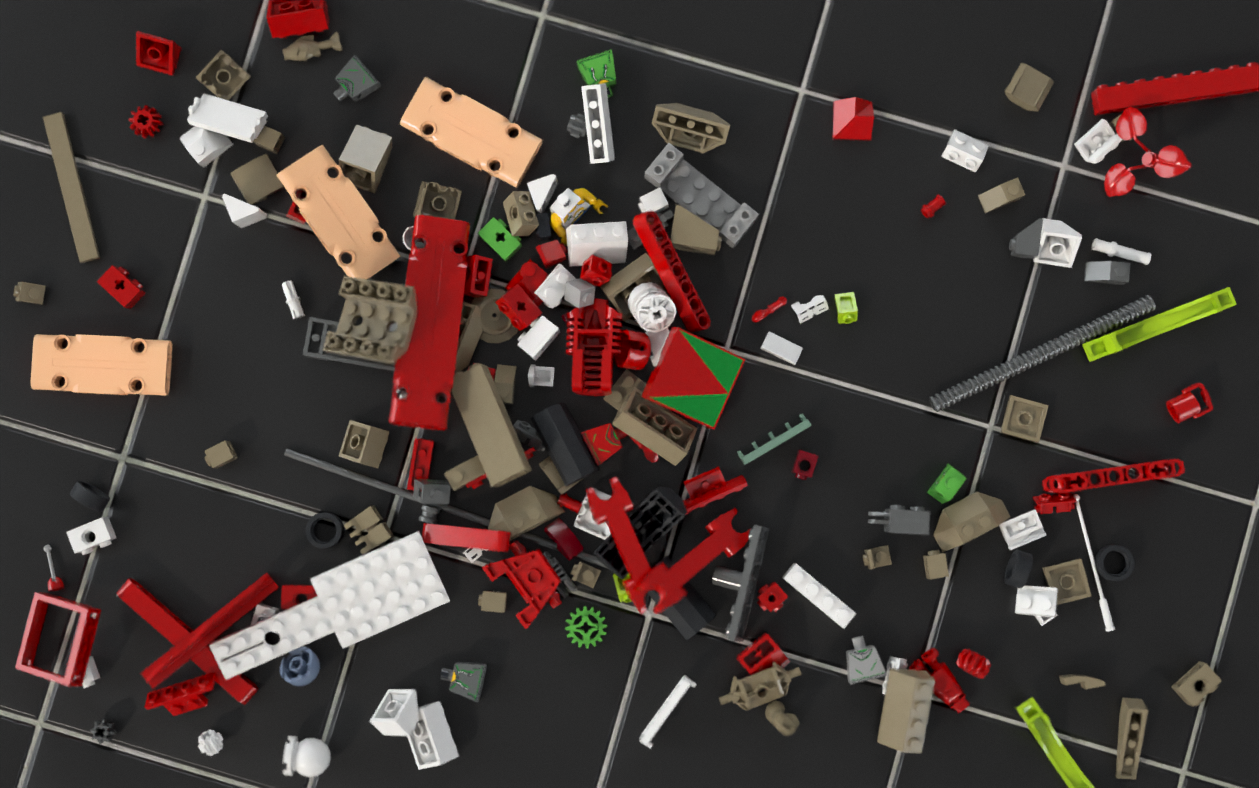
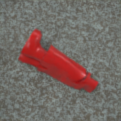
[908,648,970,713]

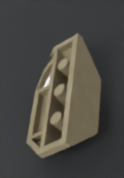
[652,103,730,153]
[454,301,483,374]
[488,486,565,541]
[933,492,1010,552]

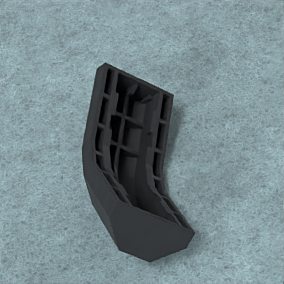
[594,486,687,579]

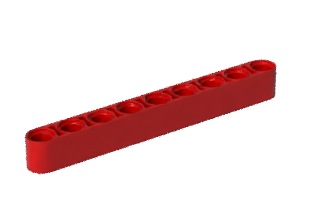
[116,578,258,705]

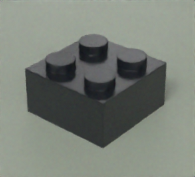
[536,212,552,241]

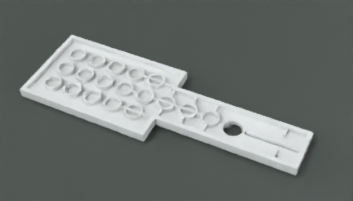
[209,531,450,679]

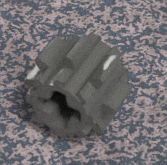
[567,113,587,138]
[90,719,116,744]

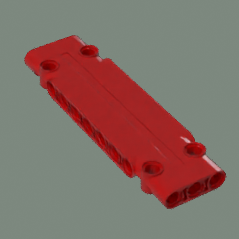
[389,215,470,430]

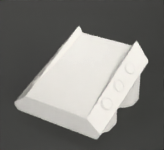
[573,488,611,540]

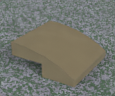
[231,154,284,205]

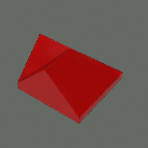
[833,97,874,140]

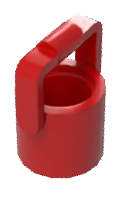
[1166,382,1213,423]

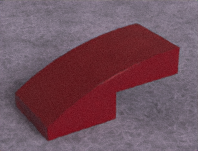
[544,518,584,561]

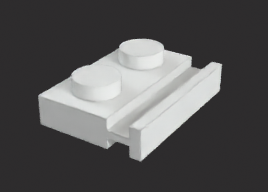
[999,509,1046,550]
[1015,585,1058,617]

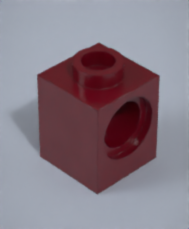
[792,450,818,480]

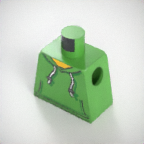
[577,50,616,97]
[927,463,966,504]

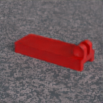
[407,438,435,492]

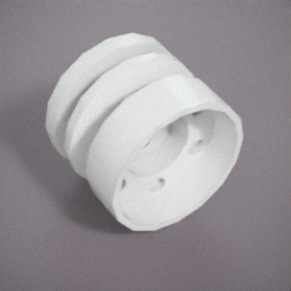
[628,282,676,332]

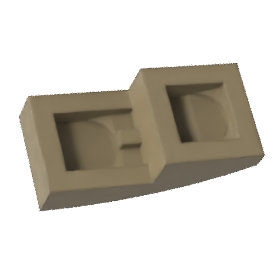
[1059,674,1105,689]

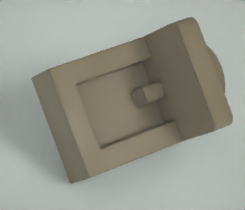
[13,282,46,305]

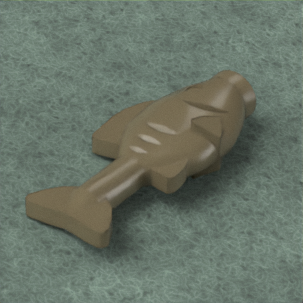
[282,32,342,61]

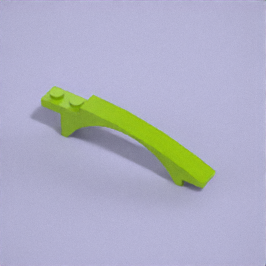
[1082,287,1237,362]
[1016,697,1094,788]

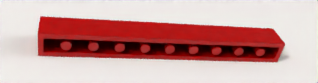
[1091,62,1259,115]

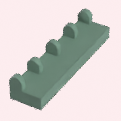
[737,413,812,465]

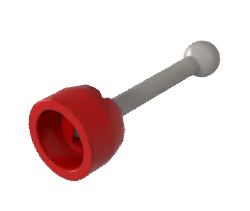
[44,545,64,592]

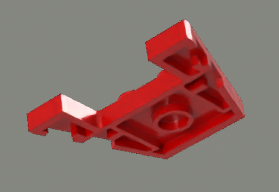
[482,549,562,630]

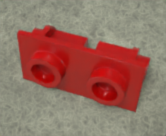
[1033,492,1076,515]

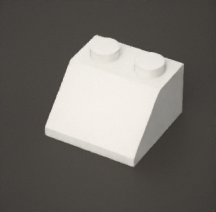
[517,316,560,361]
[370,689,419,736]

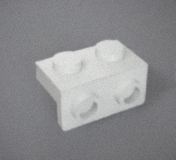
[1074,119,1123,164]
[942,130,989,172]
[534,264,576,309]

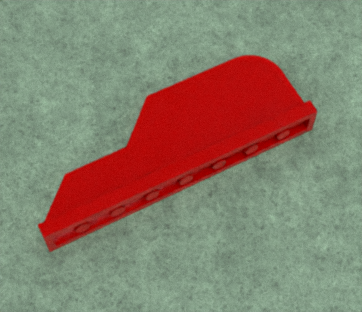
[141,573,279,689]

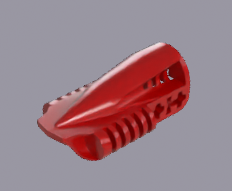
[566,298,623,396]

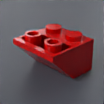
[736,632,790,675]

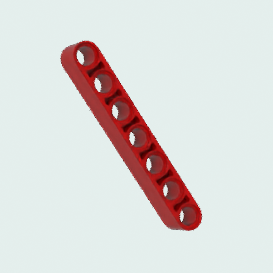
[633,210,711,333]

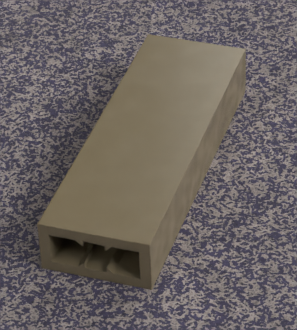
[451,363,532,487]

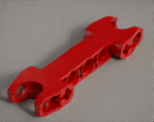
[1042,459,1185,493]
[586,477,660,614]
[636,508,750,614]

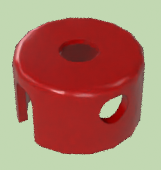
[614,330,651,370]

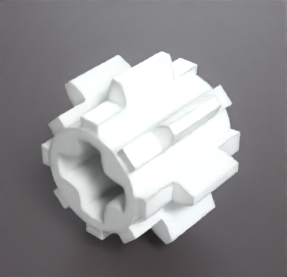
[198,729,223,756]

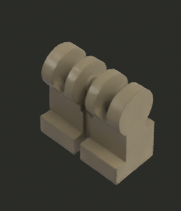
[344,505,394,555]

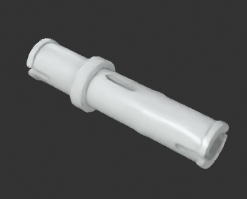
[1092,238,1151,265]

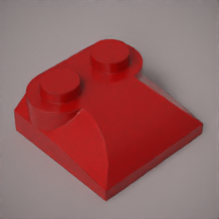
[505,259,549,308]

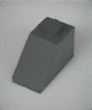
[1009,218,1043,259]
[1084,261,1130,285]

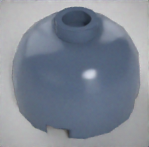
[280,646,320,686]

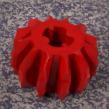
[129,105,163,138]
[956,649,991,679]

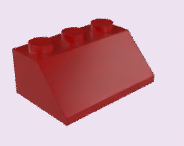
[267,0,329,38]

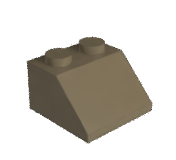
[339,420,389,468]

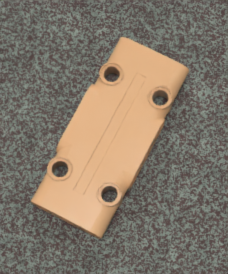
[400,77,543,188]
[276,144,401,280]
[31,334,172,396]

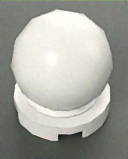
[283,736,331,777]

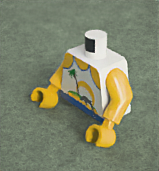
[550,188,608,247]

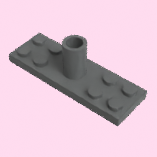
[713,525,770,642]

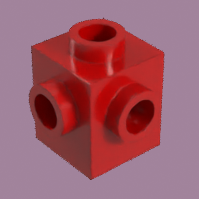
[580,255,612,287]
[757,582,788,612]

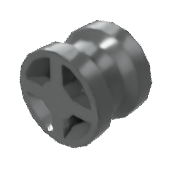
[418,505,441,524]

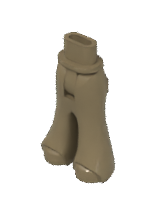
[765,700,800,735]

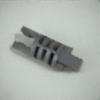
[542,551,578,598]

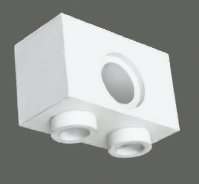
[66,517,116,555]

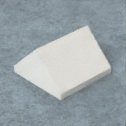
[527,174,558,214]
[222,194,267,228]

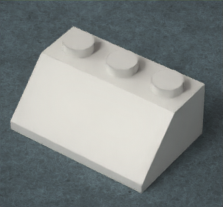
[565,221,628,267]
[407,701,459,769]

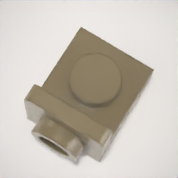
[862,545,892,569]
[570,561,601,588]

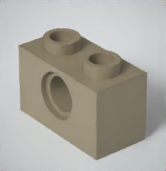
[503,191,539,236]
[1171,661,1222,707]

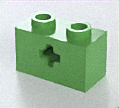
[478,217,522,262]

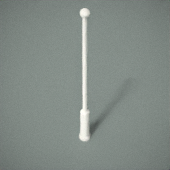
[1073,494,1115,631]

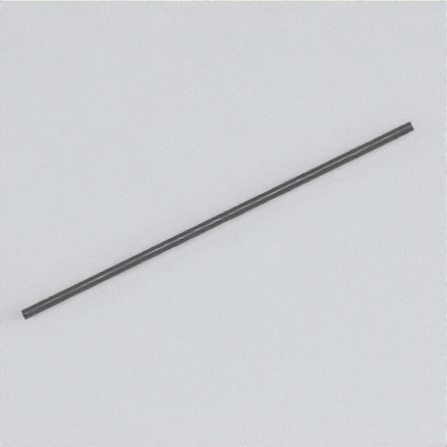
[284,448,607,568]

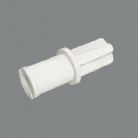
[282,280,305,319]

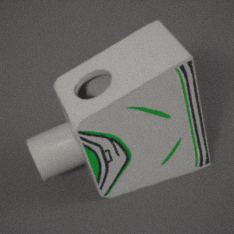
[846,636,887,684]

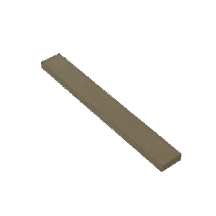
[43,112,100,263]

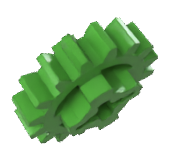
[565,606,607,649]

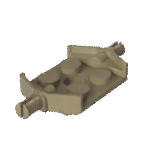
[719,661,801,711]

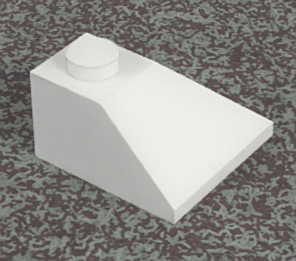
[180,126,233,168]
[1033,218,1082,268]

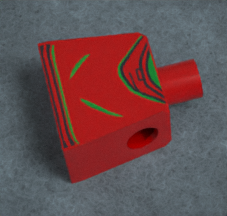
[581,423,629,466]

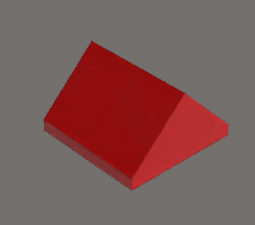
[136,31,182,75]

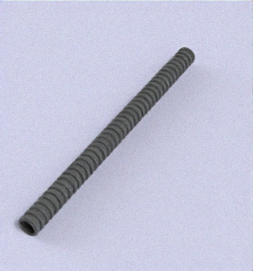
[929,295,1156,412]

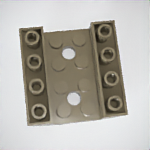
[323,276,418,364]

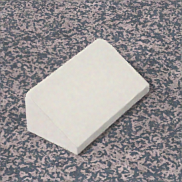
[760,331,803,365]

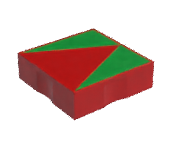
[641,327,746,430]

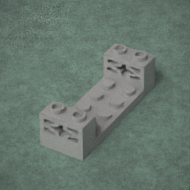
[645,143,759,248]

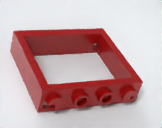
[15,592,102,686]

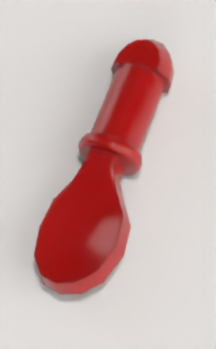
[752,296,787,323]
[629,436,659,463]

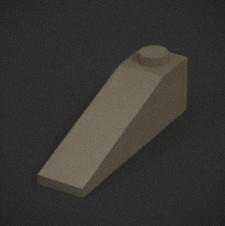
[444,455,486,491]
[1116,698,1148,780]

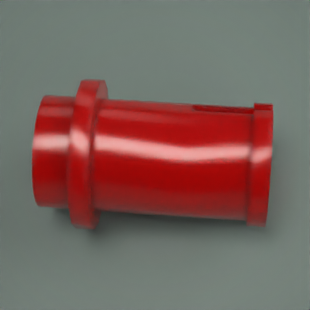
[921,195,946,218]
[557,493,583,514]

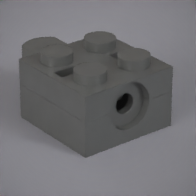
[868,505,930,535]

